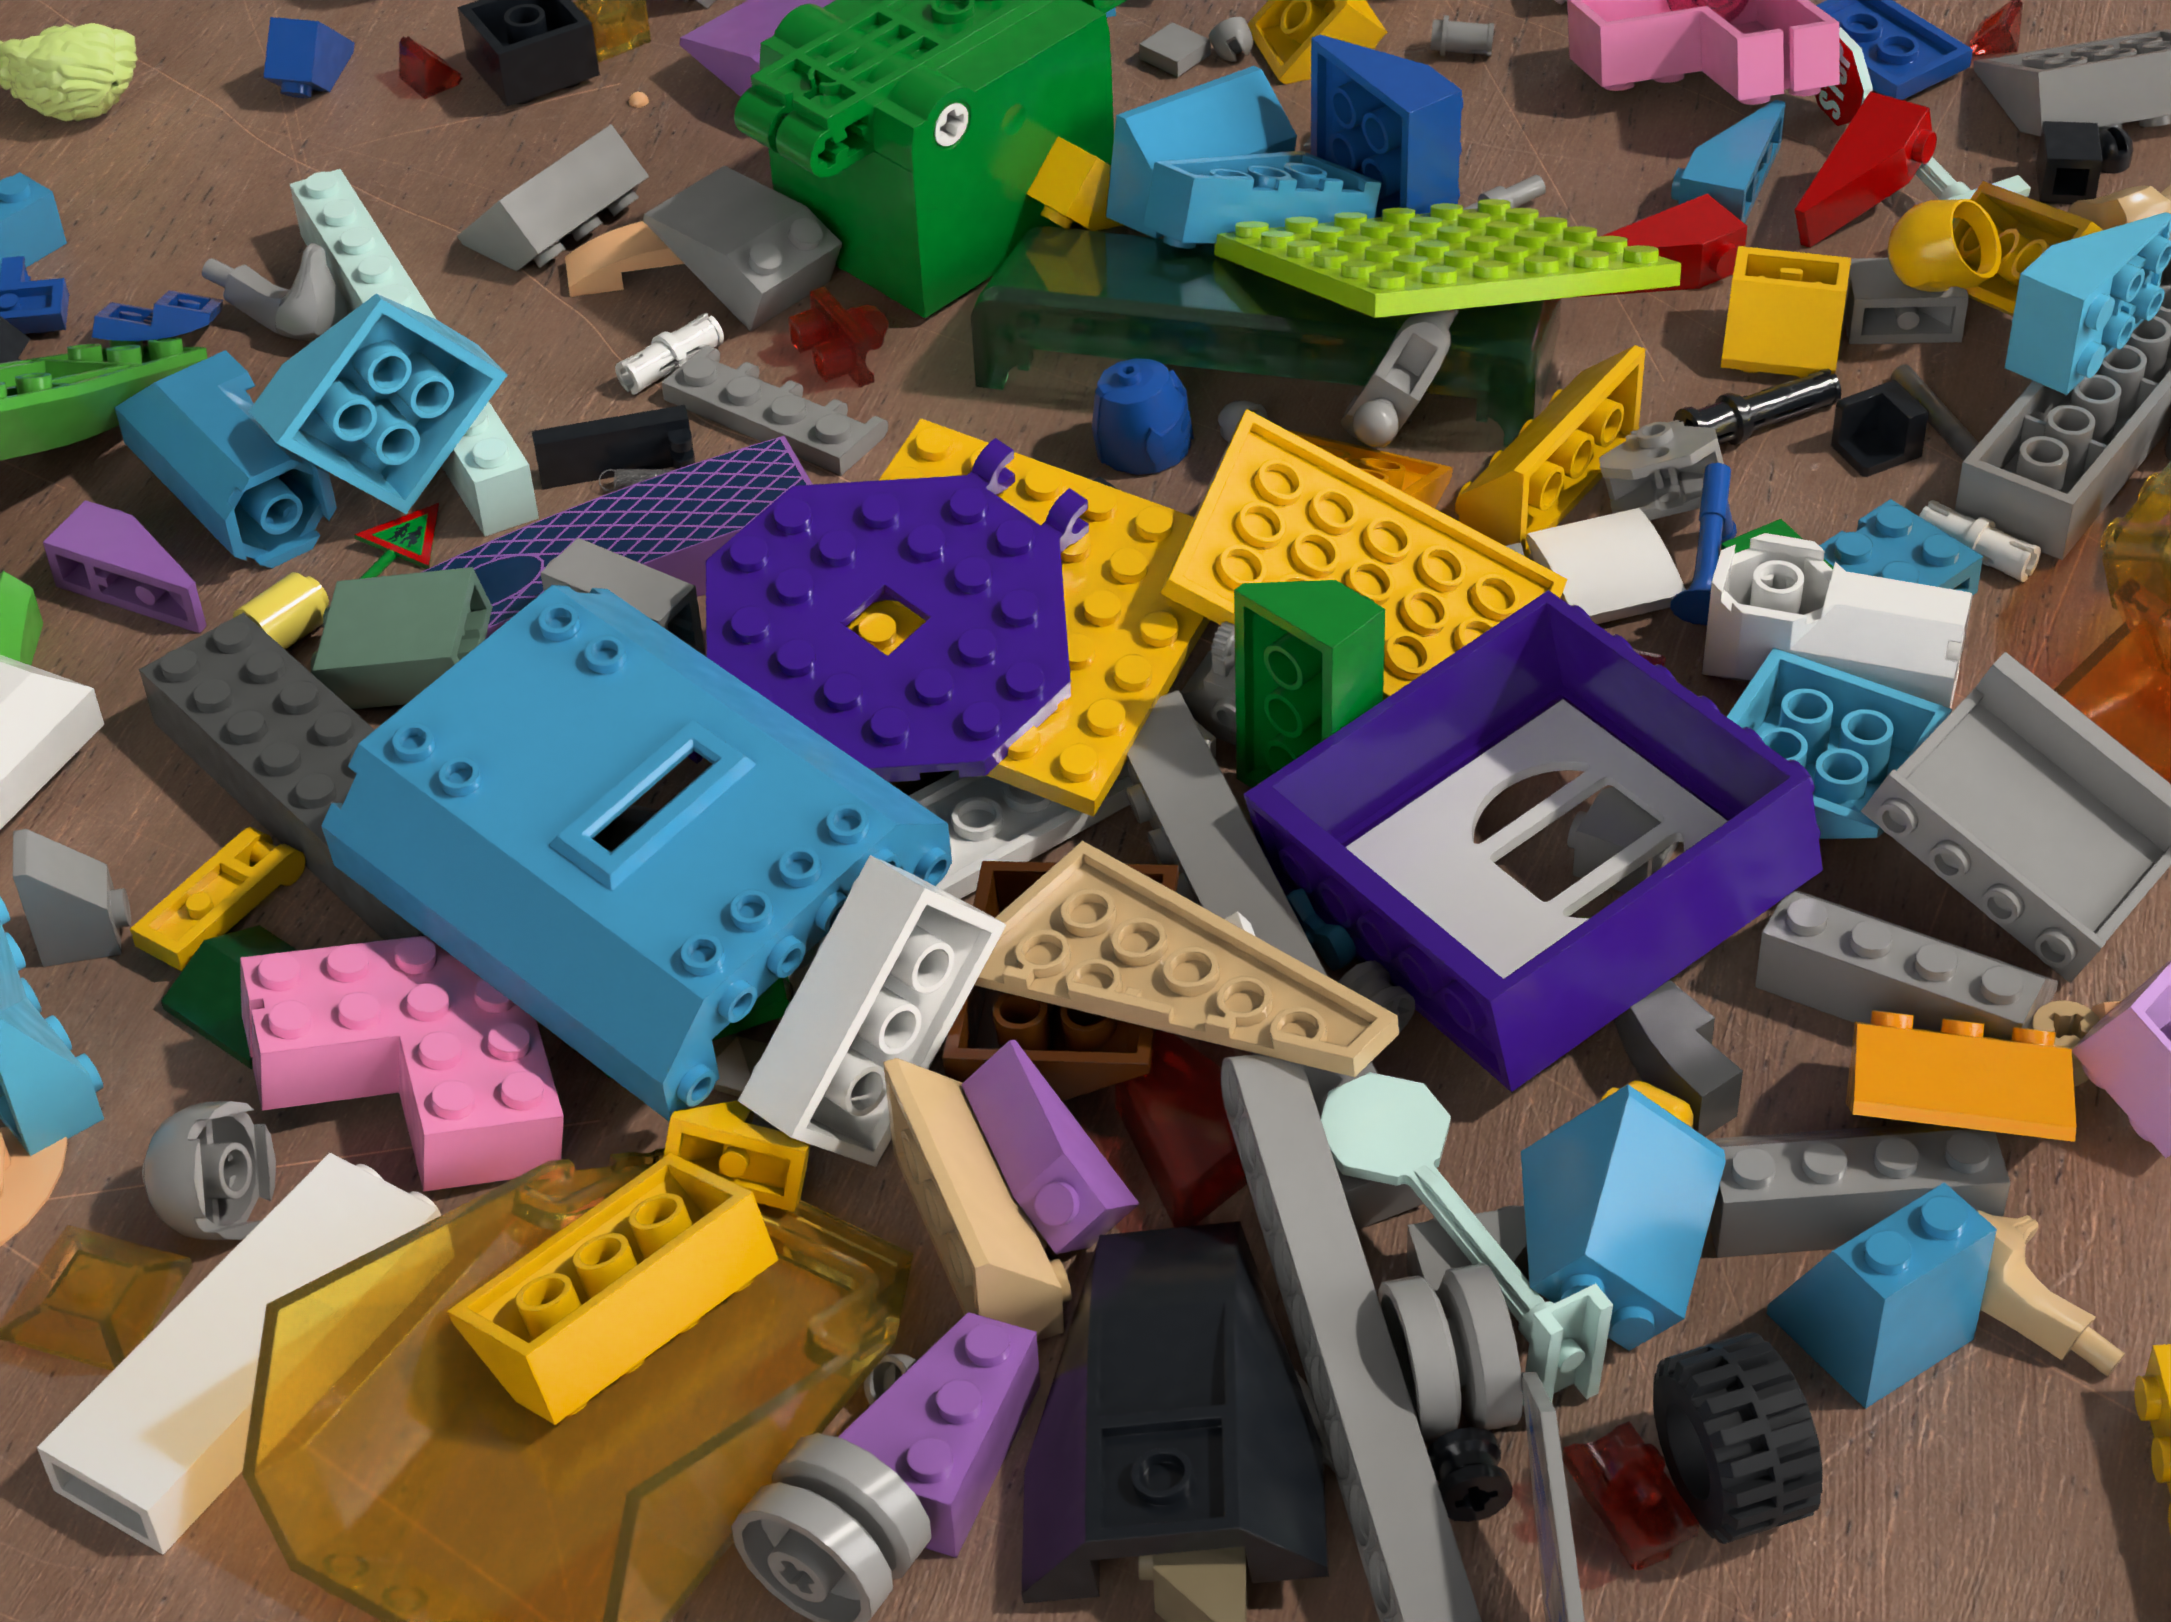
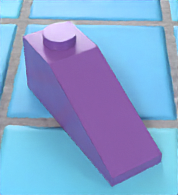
[43,500,207,633]
[961,1040,1140,1254]

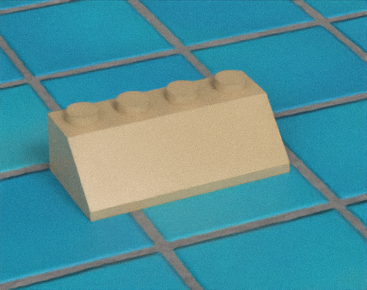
[883,1058,1072,1341]

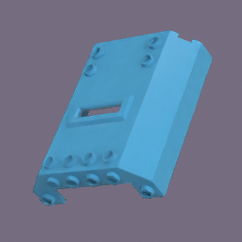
[321,585,952,1121]

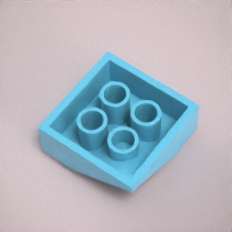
[249,294,508,514]
[1727,648,1952,839]
[0,896,104,1156]

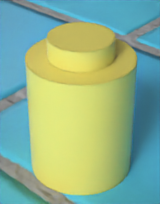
[233,572,329,650]

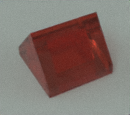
[399,36,463,99]

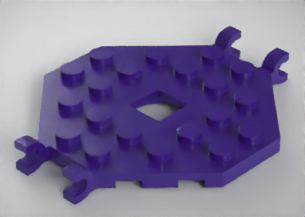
[687,438,1089,782]

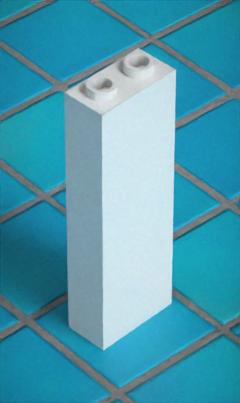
[37,1153,449,1555]

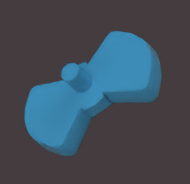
[1286,888,1356,971]

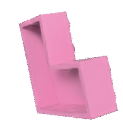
[1567,0,1840,105]
[240,936,564,1192]

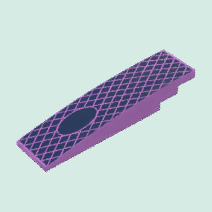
[422,436,813,638]

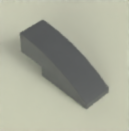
[1614,980,1743,1137]

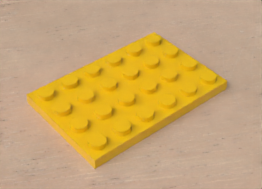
[1160,409,1567,700]

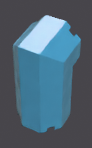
[115,350,337,568]

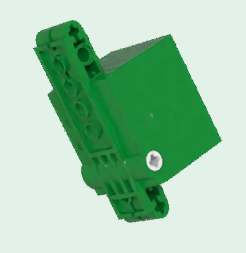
[734,0,1126,318]

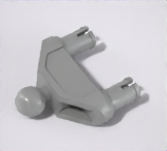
[1340,309,1459,449]

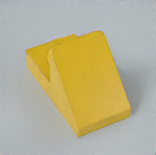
[663,1100,811,1212]

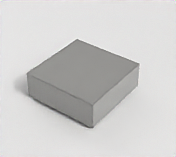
[1139,22,1211,77]

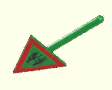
[354,503,439,579]

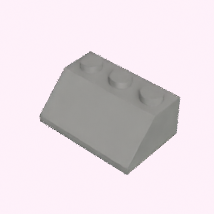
[457,124,649,271]

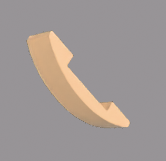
[565,221,684,297]

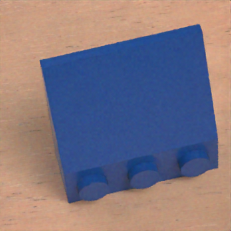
[1311,35,1463,218]

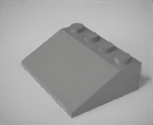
[1973,29,2171,136]

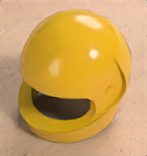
[1887,199,2002,292]

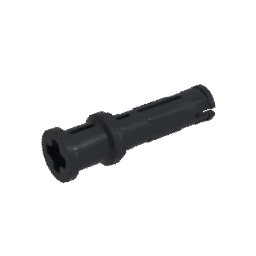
[1673,369,1842,445]

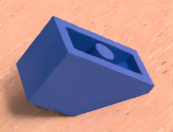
[263,17,355,98]

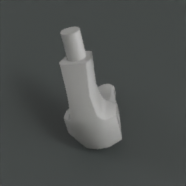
[202,243,348,341]

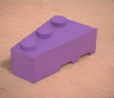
[838,1312,1040,1558]

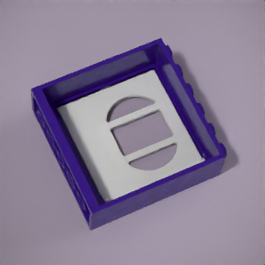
[1244,590,1823,1092]

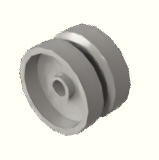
[1378,1263,1523,1443]
[732,1433,932,1622]

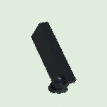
[532,405,695,490]

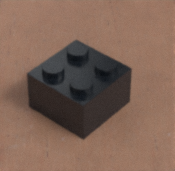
[457,0,600,107]

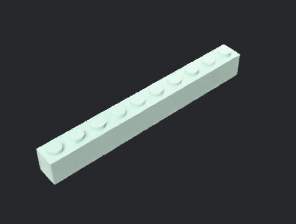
[290,169,539,537]

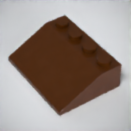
[942,861,1179,1101]

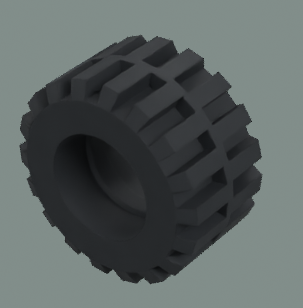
[1653,1332,1823,1544]

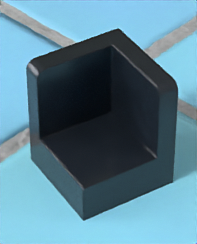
[1831,380,1929,477]

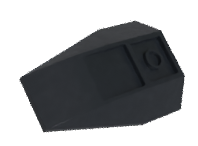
[1021,1221,1329,1604]

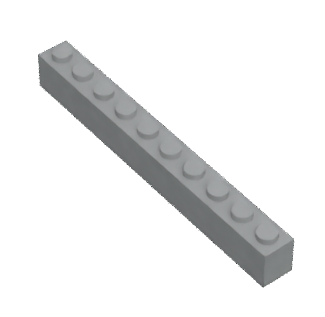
[1117,690,1424,1230]

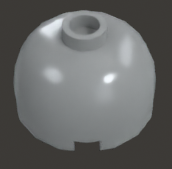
[142,1101,276,1240]

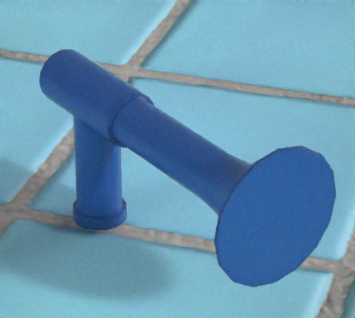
[1670,463,1737,625]

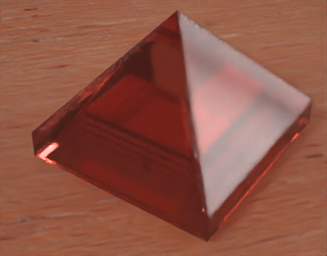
[1968,0,2023,57]

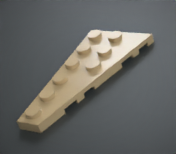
[974,840,1399,1077]

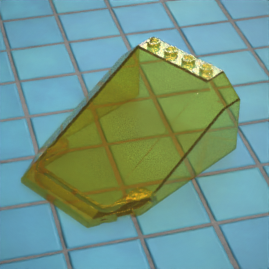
[242,1148,914,1622]

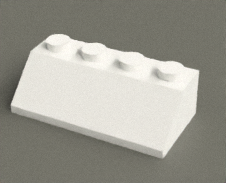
[738,855,1006,1167]

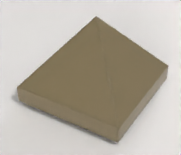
[713,1034,769,1097]

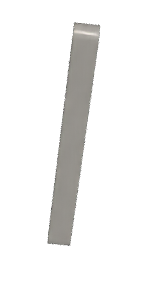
[1221,1054,1482,1622]

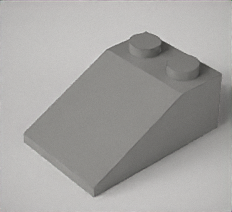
[643,166,842,332]

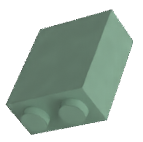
[311,567,493,709]

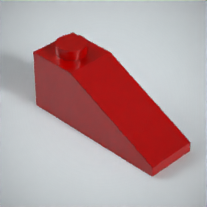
[1794,91,1937,248]
[1579,194,1748,297]

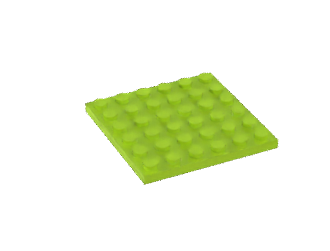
[1214,199,1681,318]

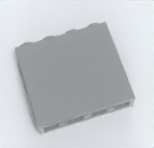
[1861,652,2171,983]

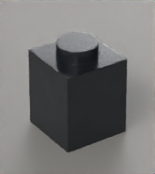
[2036,121,2103,204]

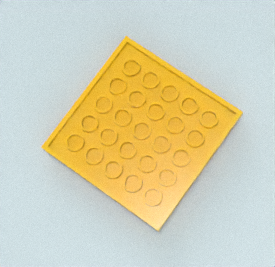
[846,419,1210,817]

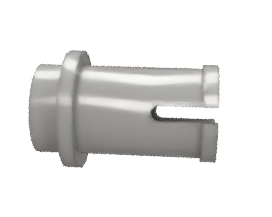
[1430,15,1495,56]

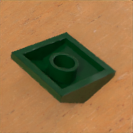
[161,925,298,1069]

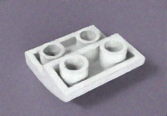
[1526,508,1686,624]

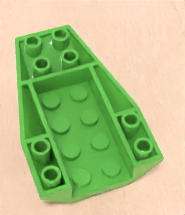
[0,337,207,461]

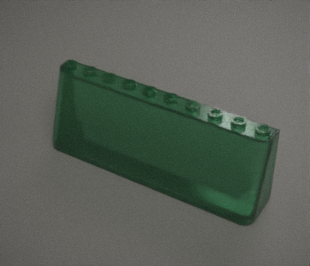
[971,226,1561,447]

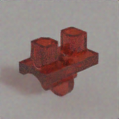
[788,286,888,387]
[1562,1421,1699,1570]

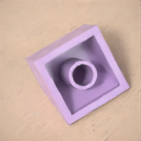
[2072,960,2171,1158]

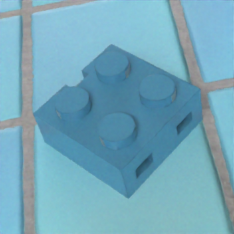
[1819,499,1983,596]

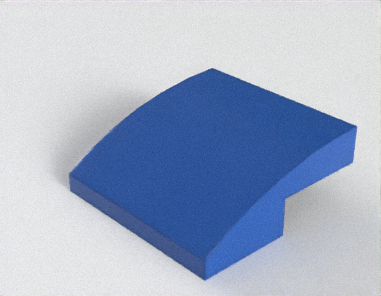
[92,290,223,341]

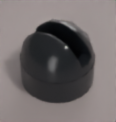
[2099,127,2133,174]

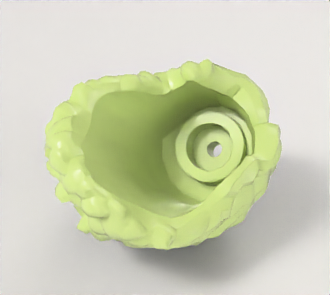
[0,23,138,121]

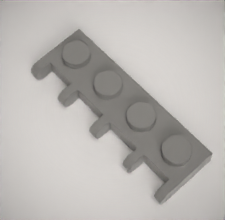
[662,345,888,476]

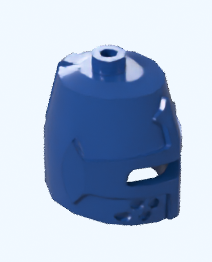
[1092,358,1194,475]

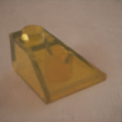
[0,1225,193,1371]

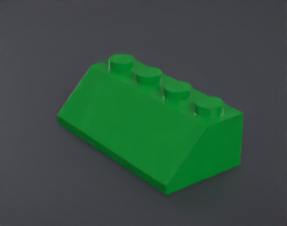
[1234,580,1385,788]

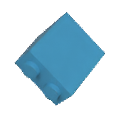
[1521,1084,1726,1351]
[1766,1182,1997,1409]

